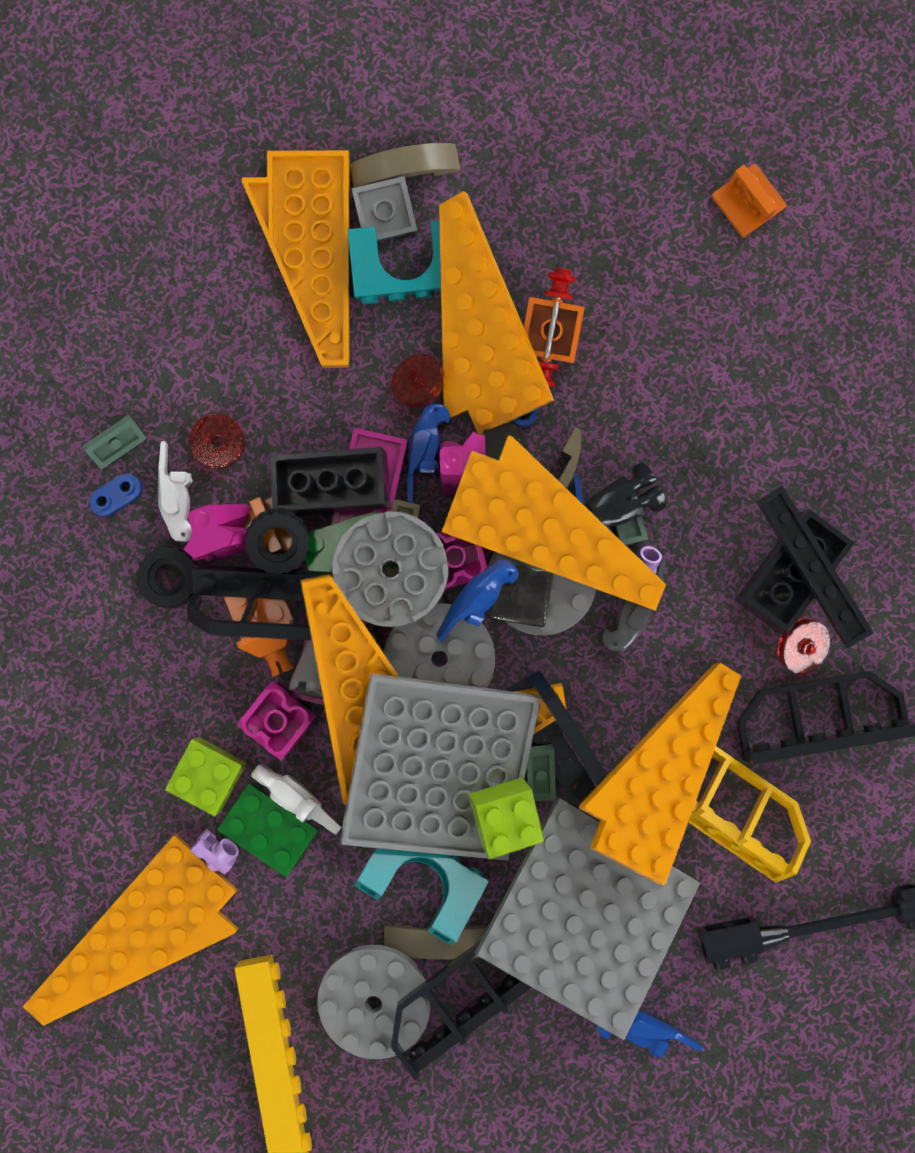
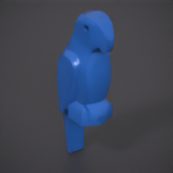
[407,404,450,503]
[436,559,519,642]
[596,1010,702,1058]

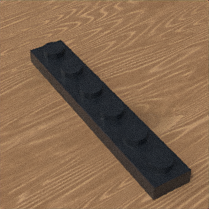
[756,486,874,648]

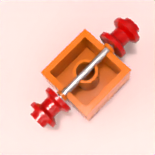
[524,267,585,387]

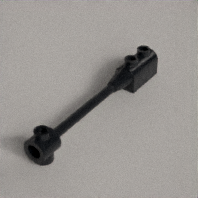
[697,884,915,970]

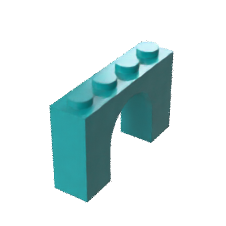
[347,220,441,304]
[353,848,489,946]

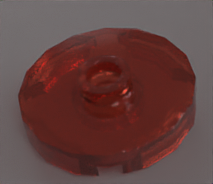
[391,354,444,408]
[189,414,245,469]
[778,618,830,674]

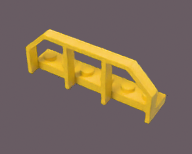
[688,746,811,883]

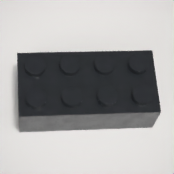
[270,447,390,515]
[735,509,855,633]

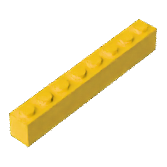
[235,954,312,1153]

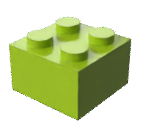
[165,737,248,816]
[468,777,544,859]

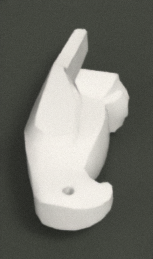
[158,441,193,543]
[251,764,342,835]

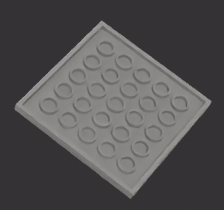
[340,673,541,861]
[474,798,700,1040]

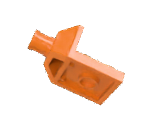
[223,596,294,677]

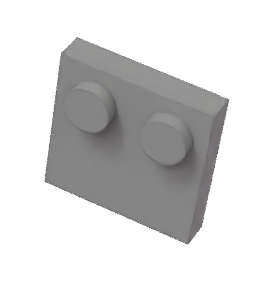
[352,176,417,241]

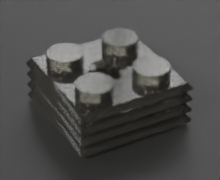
[489,565,553,627]

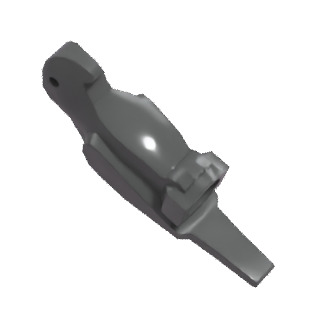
[602,560,666,653]

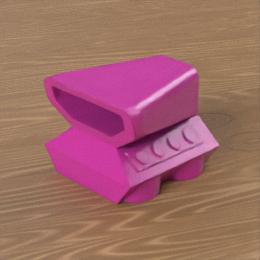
[440,432,486,496]
[184,504,251,561]
[437,532,488,591]
[237,681,316,761]

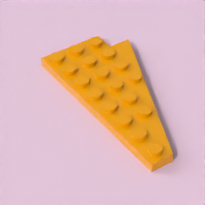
[242,150,350,368]
[439,191,554,435]
[442,435,666,611]
[300,575,399,805]
[579,663,741,886]
[23,834,239,1026]

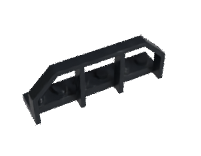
[187,564,362,641]
[504,669,608,822]
[736,671,915,764]
[391,939,532,1081]

